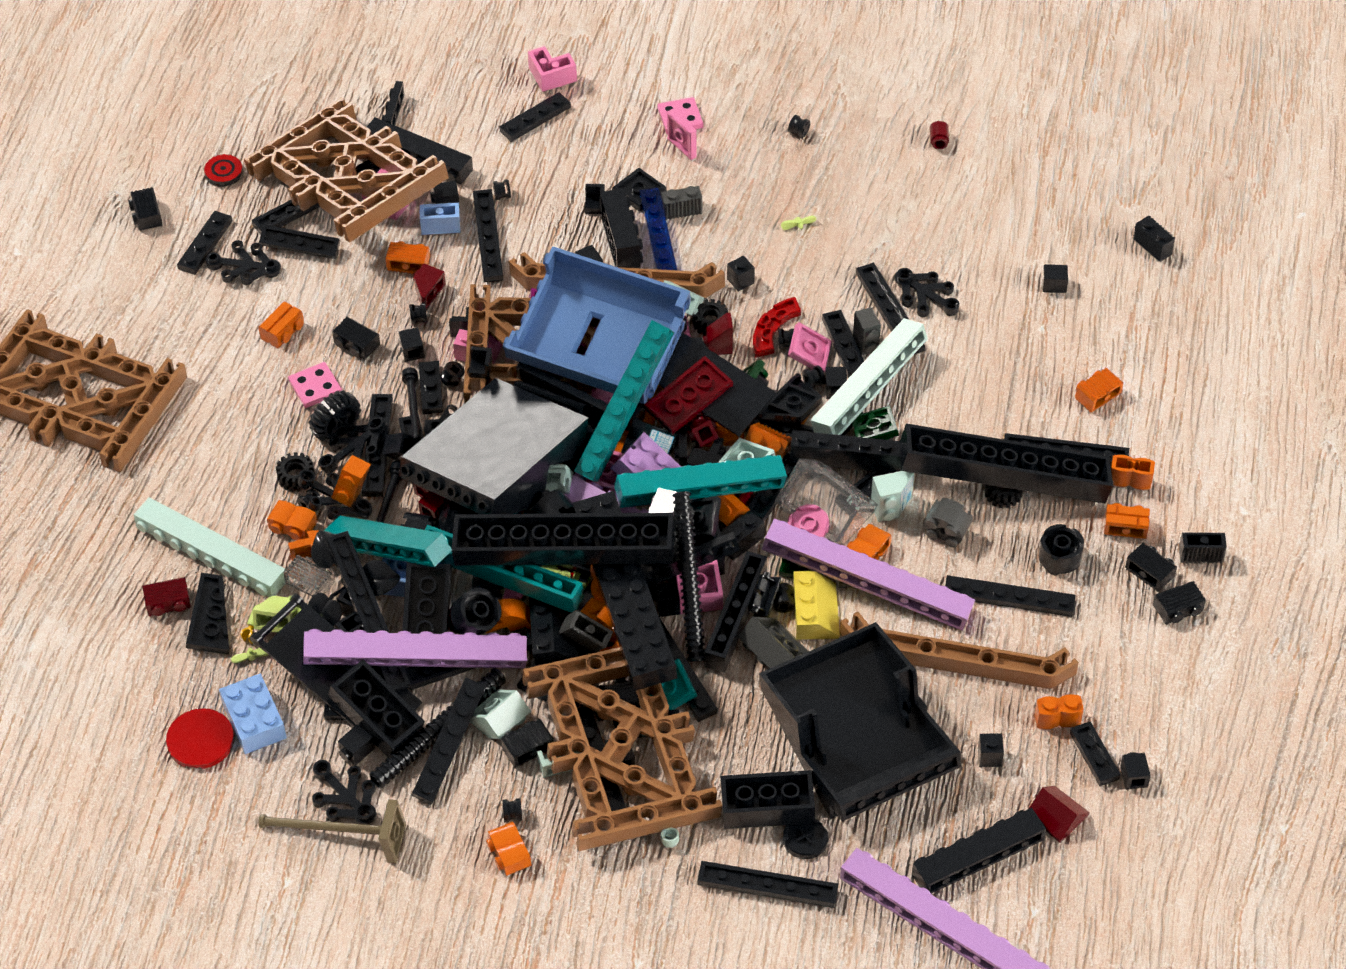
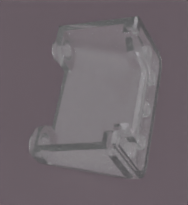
[775,459,878,545]

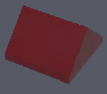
[1029,785,1090,843]

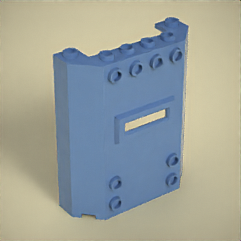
[503,246,691,404]

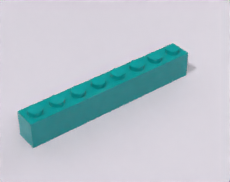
[574,320,675,483]
[614,455,787,508]
[324,515,452,567]
[425,525,584,612]

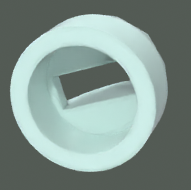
[661,827,679,848]

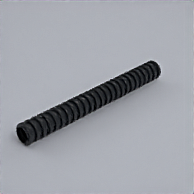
[672,491,705,662]
[369,668,506,788]

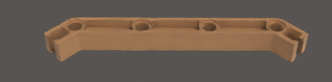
[509,252,725,299]
[839,612,1079,689]

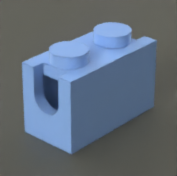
[420,203,461,235]

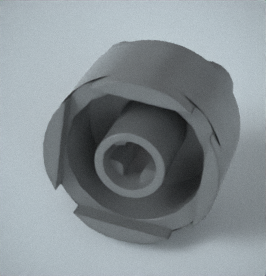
[923,498,973,547]

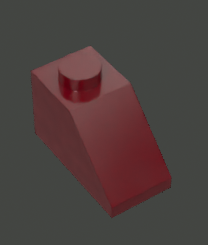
[413,264,446,311]
[703,312,733,355]

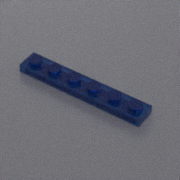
[640,188,677,270]

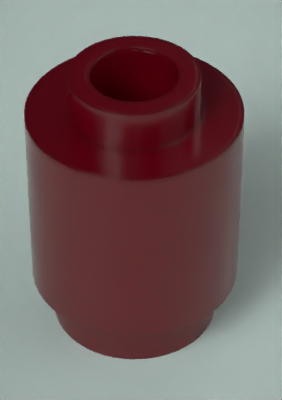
[930,121,949,150]

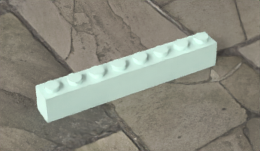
[811,319,928,435]
[133,497,288,597]

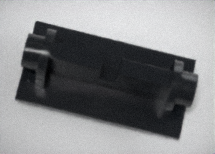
[749,571,782,617]

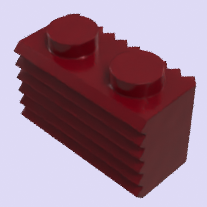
[142,577,191,617]

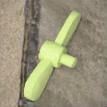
[781,216,817,230]
[231,648,269,663]

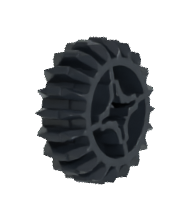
[308,390,362,443]

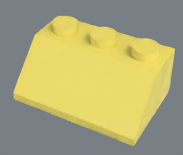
[793,571,840,640]

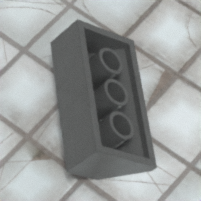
[738,617,809,668]

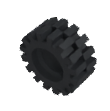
[692,299,728,336]
[276,452,315,492]
[984,484,1023,508]

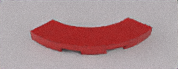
[753,297,801,358]

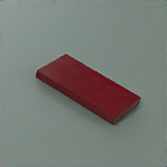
[644,356,733,435]

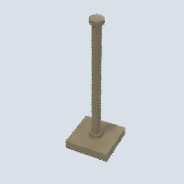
[258,799,406,863]

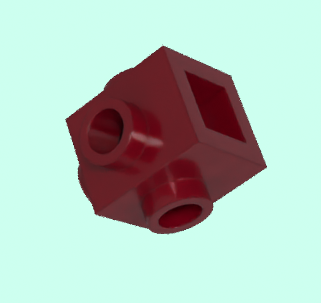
[687,414,719,447]

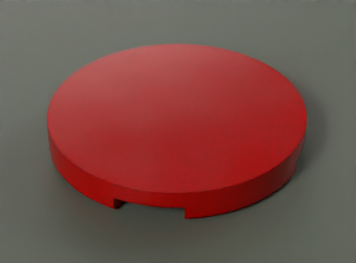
[166,708,234,769]

